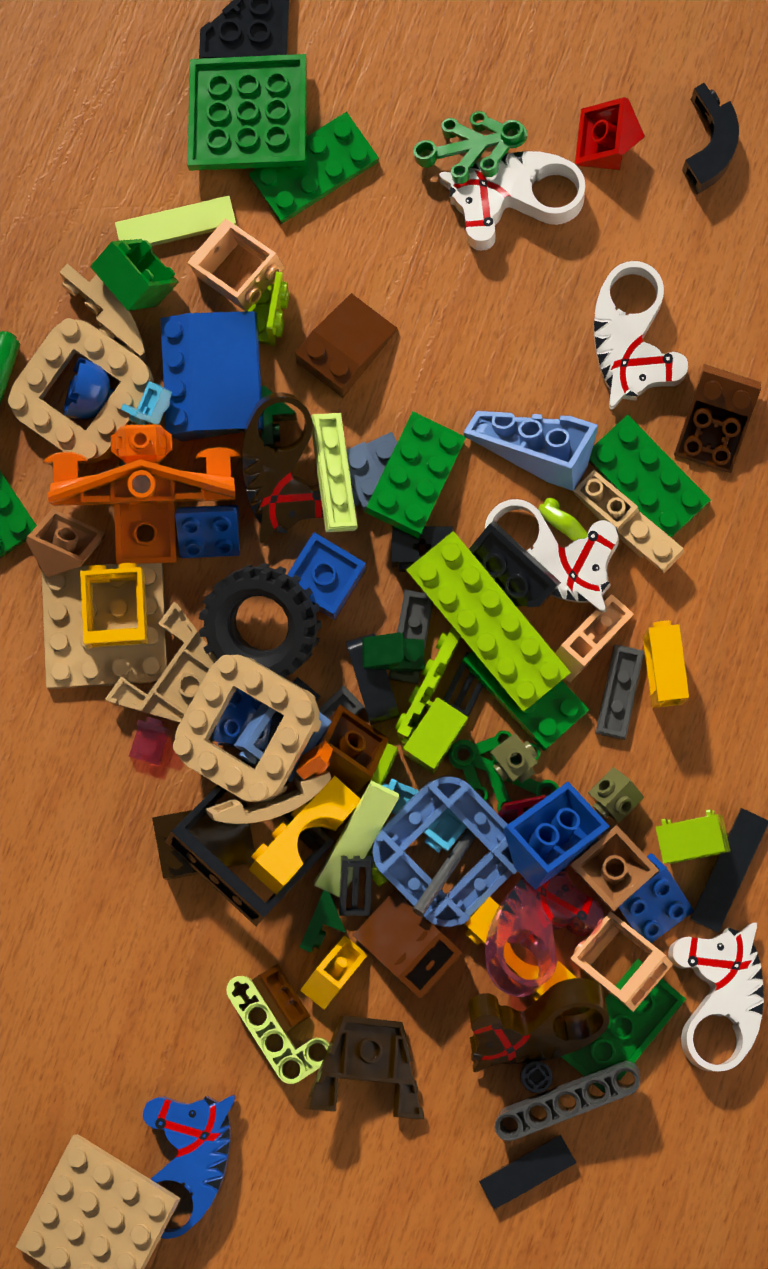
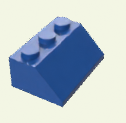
[504,782,610,890]

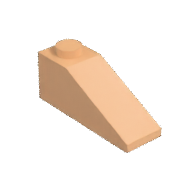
[555,594,634,683]

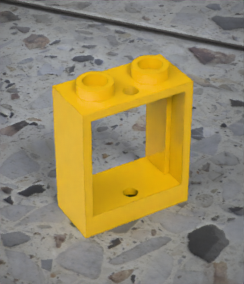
[80,563,148,648]
[642,621,689,708]

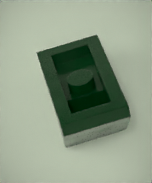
[261,386,297,448]
[362,632,425,672]
[299,890,347,953]

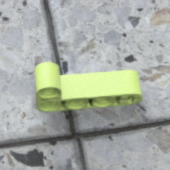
[227,976,330,1084]

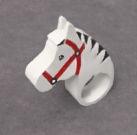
[439,151,585,251]
[594,261,688,410]
[485,499,619,612]
[668,923,764,1072]

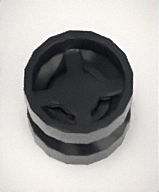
[520,1061,553,1093]

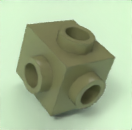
[489,733,538,784]
[588,767,644,823]

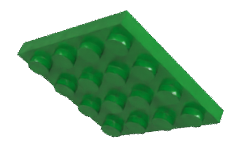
[187,54,307,171]

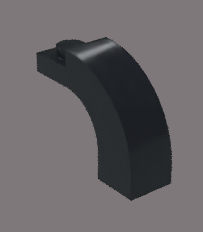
[682,83,739,194]

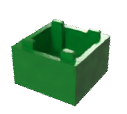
[90,239,179,311]

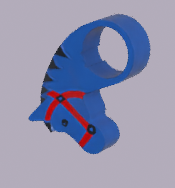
[143,1095,236,1239]

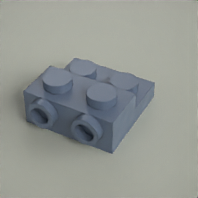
[346,432,397,512]

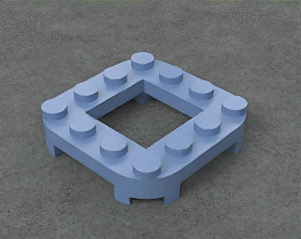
[372,775,517,927]

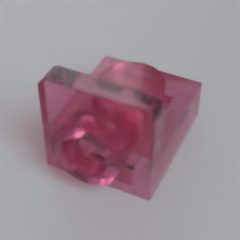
[129,717,170,766]

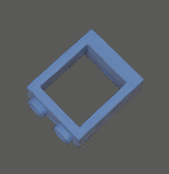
[234,703,332,782]

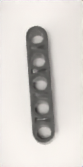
[494,1061,641,1141]

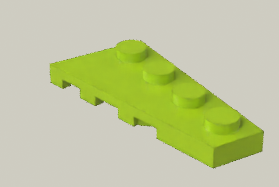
[395,627,462,740]

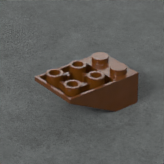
[674,364,761,473]
[353,890,463,999]

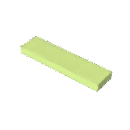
[115,196,237,246]
[311,413,358,532]
[314,781,399,897]

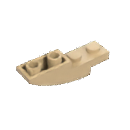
[59,264,148,363]
[573,470,684,574]

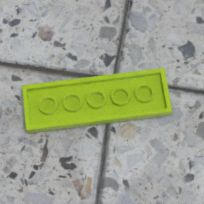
[406,531,571,712]

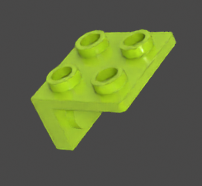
[244,271,290,346]

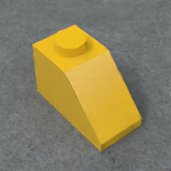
[300,935,369,1010]

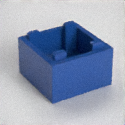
[287,532,366,620]

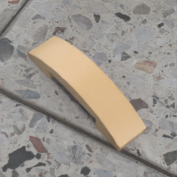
[206,770,331,824]

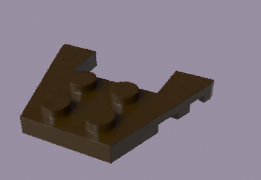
[305,1016,424,1119]

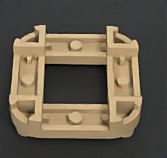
[8,318,154,464]
[173,655,322,803]

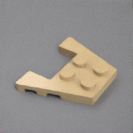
[105,602,217,723]

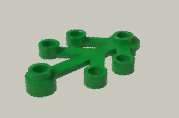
[413,111,527,184]
[448,730,559,812]

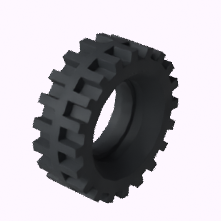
[199,563,322,678]

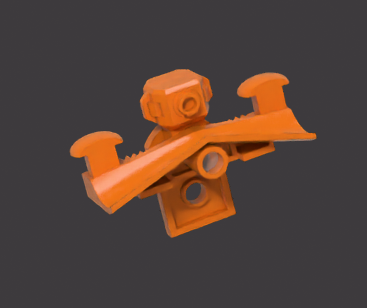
[43,424,241,565]

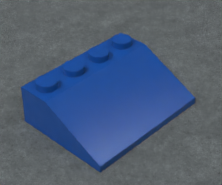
[160,311,264,442]

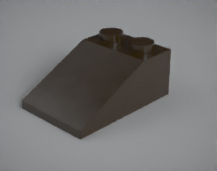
[152,802,255,880]

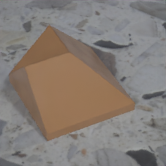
[26,509,106,577]
[571,825,659,912]

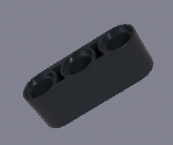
[346,633,400,725]

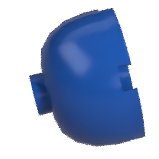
[64,358,115,420]

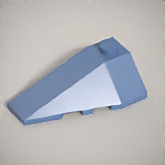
[463,411,598,491]

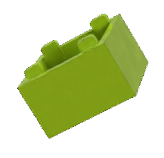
[401,697,468,774]
[656,809,730,864]

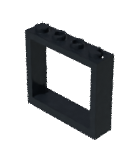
[165,760,334,927]

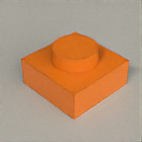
[296,740,333,780]

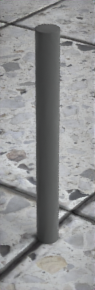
[412,828,476,917]

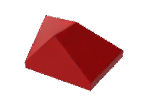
[575,97,645,170]

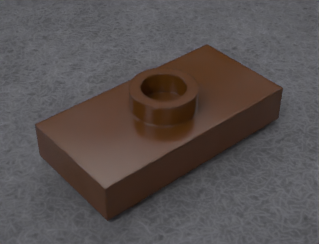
[252,964,311,1033]

